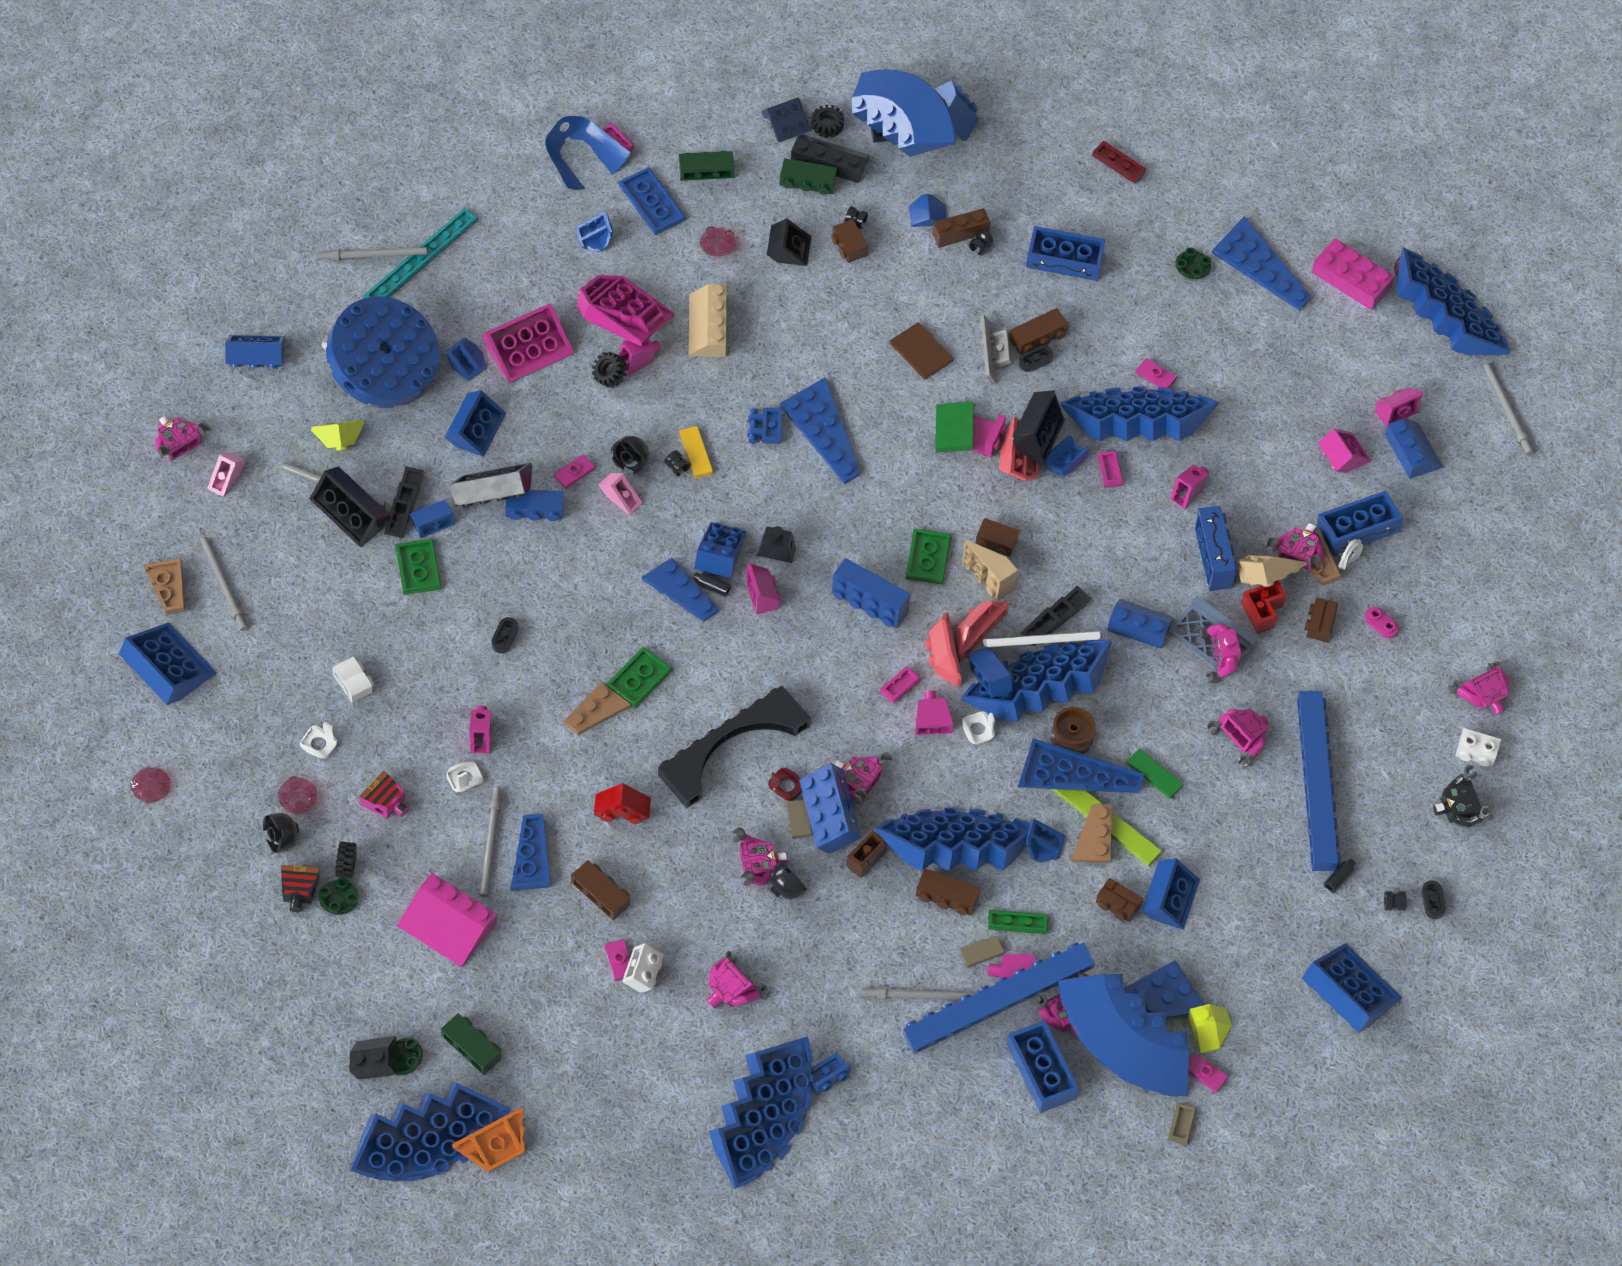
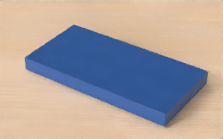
[618,167,686,235]

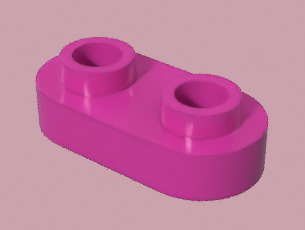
[1365,607,1399,639]

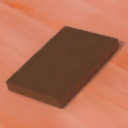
[890,322,953,380]

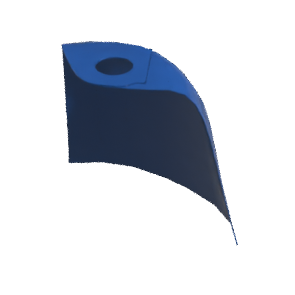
[545,116,630,190]

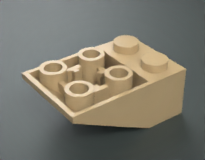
[962,540,1018,600]
[1237,555,1307,587]

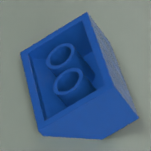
[935,81,978,141]
[225,335,285,368]
[445,390,506,457]
[1385,418,1443,479]
[1107,599,1173,649]
[1142,858,1200,929]

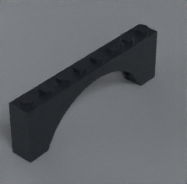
[658,686,811,809]

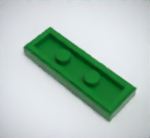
[1126,748,1183,799]
[988,910,1048,934]

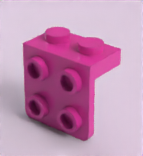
[972,414,1008,457]

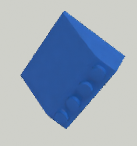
[119,622,216,705]
[1302,943,1402,1033]

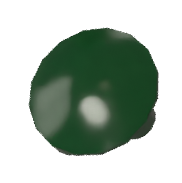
[1175,247,1212,279]
[319,878,358,915]
[396,1038,423,1076]

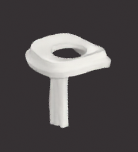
[1328,539,1363,570]
[962,711,995,744]
[300,722,337,759]
[446,762,484,792]

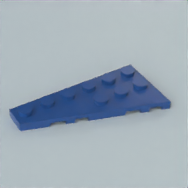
[1212,216,1311,311]
[780,377,860,484]
[1018,738,1144,793]
[1124,960,1204,1019]

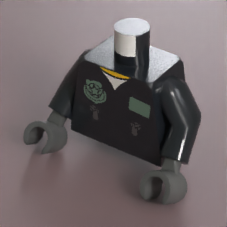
[1433,765,1493,827]

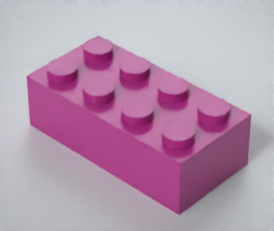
[1312,238,1395,310]

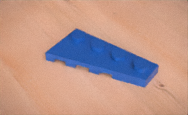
[642,557,719,622]
[510,814,550,891]

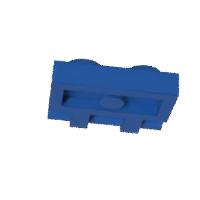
[747,408,782,444]

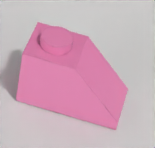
[207,452,246,497]
[599,473,643,515]

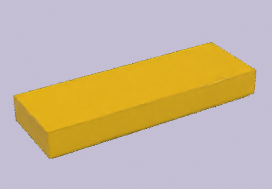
[679,426,713,479]

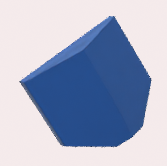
[909,194,947,227]
[575,211,614,252]
[445,337,487,381]
[1025,819,1066,863]

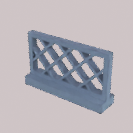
[1168,596,1257,676]

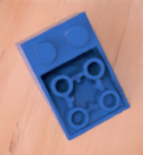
[694,522,747,578]

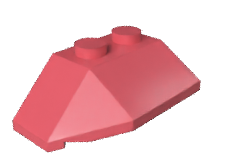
[999,417,1040,481]
[954,601,1009,663]
[925,612,962,687]

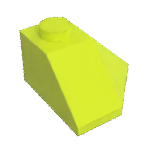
[311,420,364,451]
[1188,1004,1232,1054]

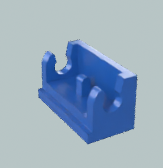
[410,499,455,538]

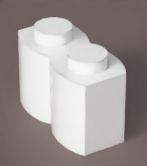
[333,657,374,703]

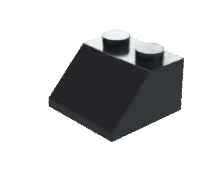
[767,218,812,266]
[349,1036,397,1079]

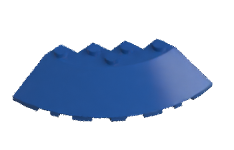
[852,69,956,157]
[1396,247,1510,355]
[1060,386,1219,441]
[961,640,1112,722]
[875,807,1030,871]
[1058,974,1189,1096]
[709,1036,813,1189]
[350,1083,511,1181]

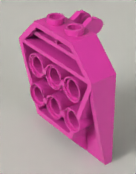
[577,275,675,346]

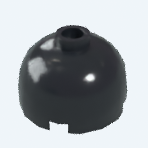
[611,436,649,474]
[263,813,299,853]
[769,860,808,900]

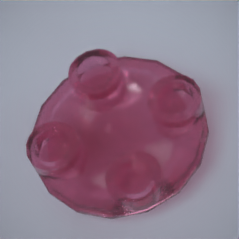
[700,226,736,257]
[131,767,171,803]
[278,776,317,814]

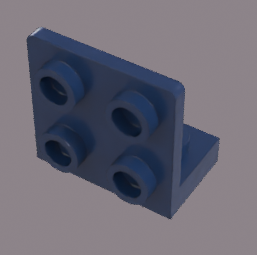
[761,97,811,142]

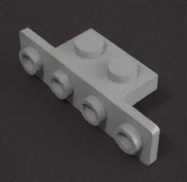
[979,314,1012,384]

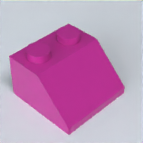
[1375,388,1423,427]
[1318,428,1371,473]
[746,563,781,614]

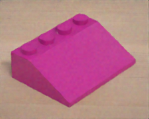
[481,303,574,383]
[397,873,497,968]

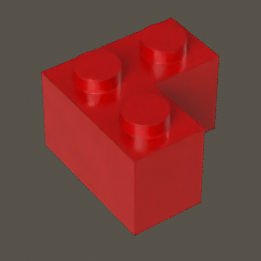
[1241,580,1286,634]
[593,783,651,824]

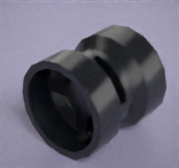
[844,206,868,229]
[969,230,994,256]
[664,450,690,476]
[1384,891,1407,911]

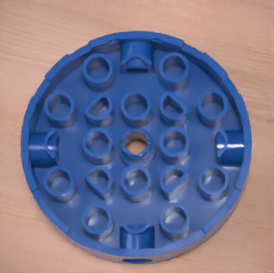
[326,296,440,408]

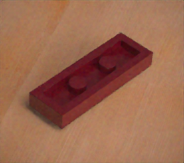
[1092,140,1146,184]

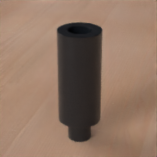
[693,572,731,597]
[1324,859,1356,893]

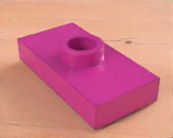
[602,123,634,152]
[1136,358,1177,388]
[1097,451,1123,488]
[554,454,595,489]
[880,666,921,704]
[605,939,630,981]
[1188,1053,1228,1093]

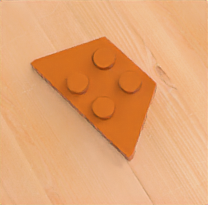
[452,1107,525,1172]

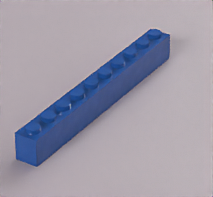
[1297,691,1341,871]
[903,942,1095,1054]

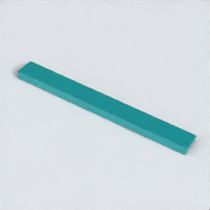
[363,208,478,298]

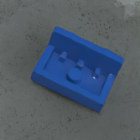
[1046,435,1089,477]
[811,1052,851,1094]

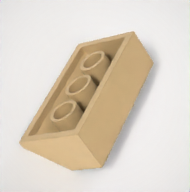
[689,284,726,357]

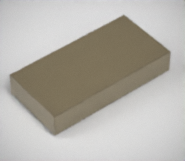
[787,800,812,839]
[960,936,1004,968]
[1167,1103,1197,1146]

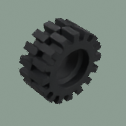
[812,105,844,138]
[592,351,628,388]
[335,841,357,879]

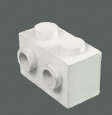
[1455,728,1501,767]
[622,943,664,993]

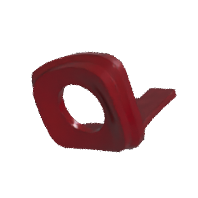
[768,768,802,801]

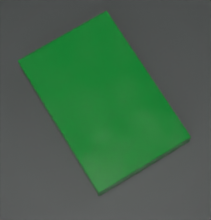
[935,402,974,452]
[905,529,951,584]
[395,539,442,595]
[606,647,673,709]

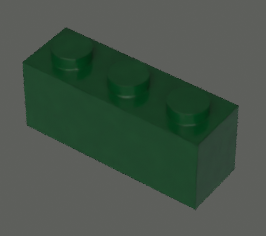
[679,151,735,181]
[779,158,837,195]
[441,1013,501,1075]

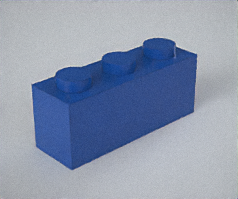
[506,490,564,521]
[968,647,1014,698]

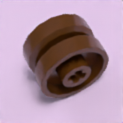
[1051,707,1096,754]

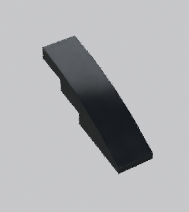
[384,466,425,539]
[1021,586,1091,646]

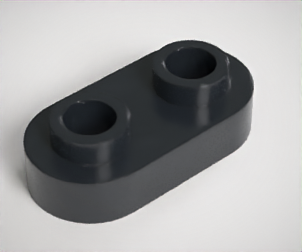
[1019,345,1053,372]
[491,617,518,653]
[1421,880,1446,919]

